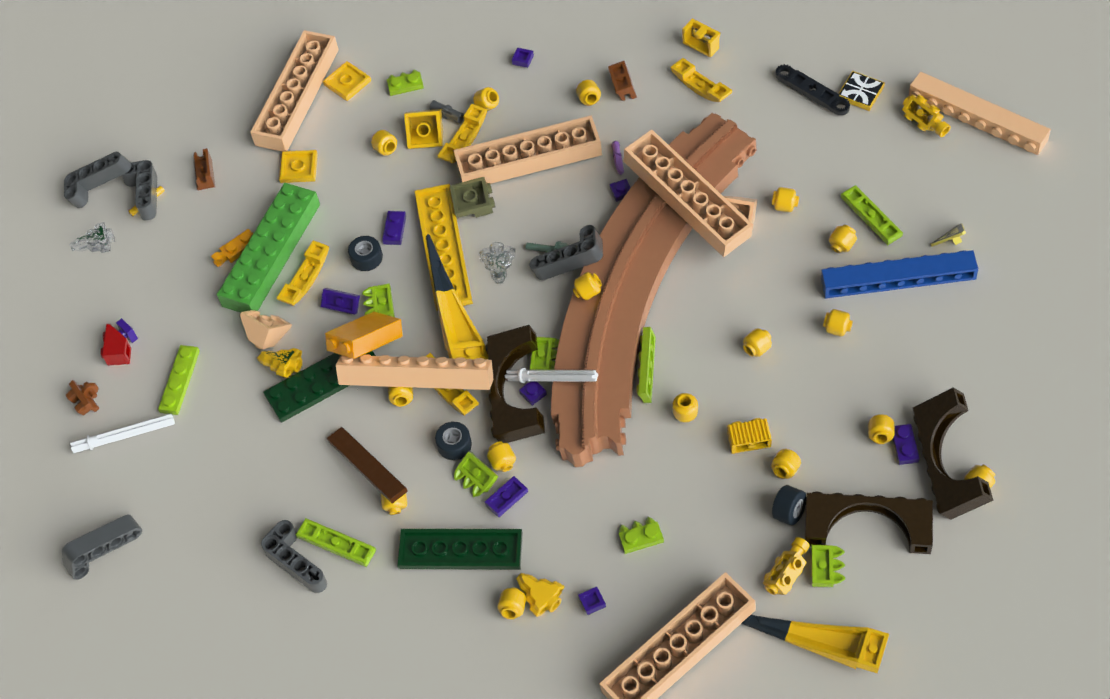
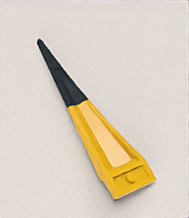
[426,234,488,360]
[741,615,889,674]

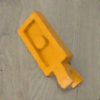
[211,229,253,267]

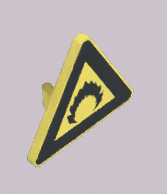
[930,223,966,247]

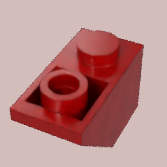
[100,324,132,366]

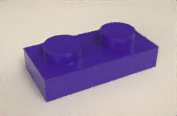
[382,211,406,245]
[321,288,360,315]
[893,424,920,465]
[485,476,528,517]

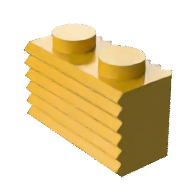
[727,418,772,454]

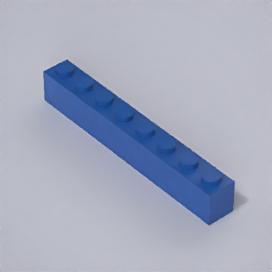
[821,250,979,299]

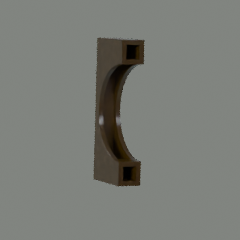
[485,325,545,443]
[913,387,994,520]
[805,491,933,555]

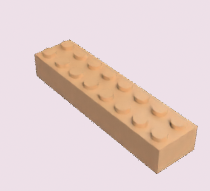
[250,30,338,152]
[454,115,602,184]
[623,129,753,257]
[599,572,756,699]

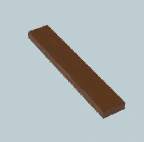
[327,427,408,504]

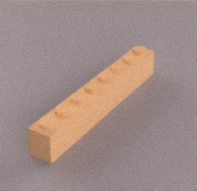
[909,71,1051,155]
[336,355,494,390]

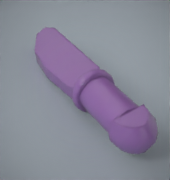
[611,141,624,175]

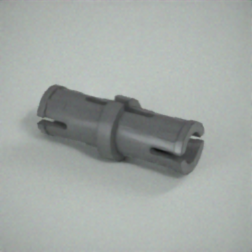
[429,100,464,123]

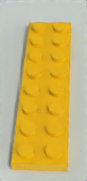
[415,184,473,311]

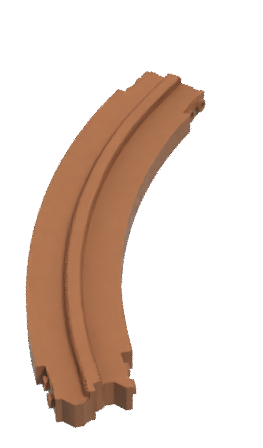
[551,113,757,467]

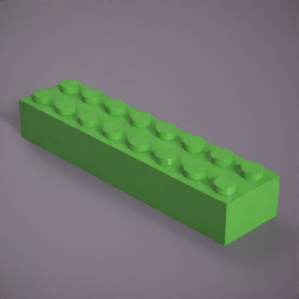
[217,182,320,313]

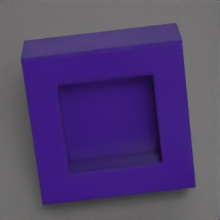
[512,47,534,68]
[610,179,631,202]
[116,318,138,343]
[519,381,547,406]
[578,587,606,615]

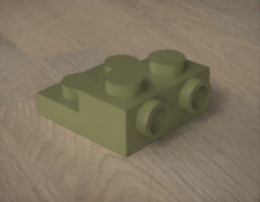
[450,177,496,218]

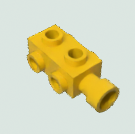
[902,94,951,137]
[763,537,810,595]

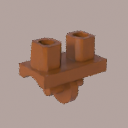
[66,380,99,416]

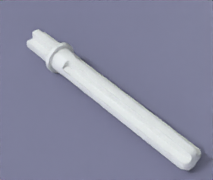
[505,368,598,383]
[70,414,175,453]

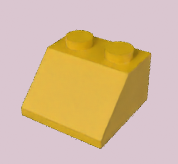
[404,109,443,149]

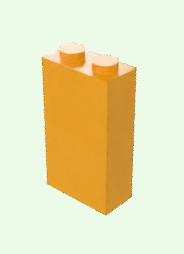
[325,312,402,359]

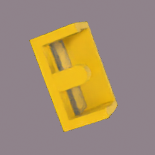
[682,18,721,58]

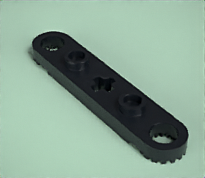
[776,64,850,115]

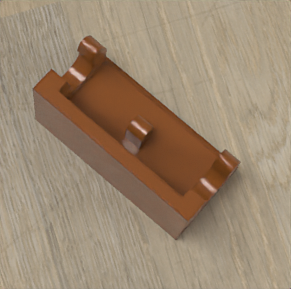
[608,61,637,101]
[193,148,215,190]

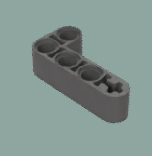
[64,151,131,208]
[121,160,157,220]
[529,225,603,280]
[62,515,142,580]
[261,520,327,593]

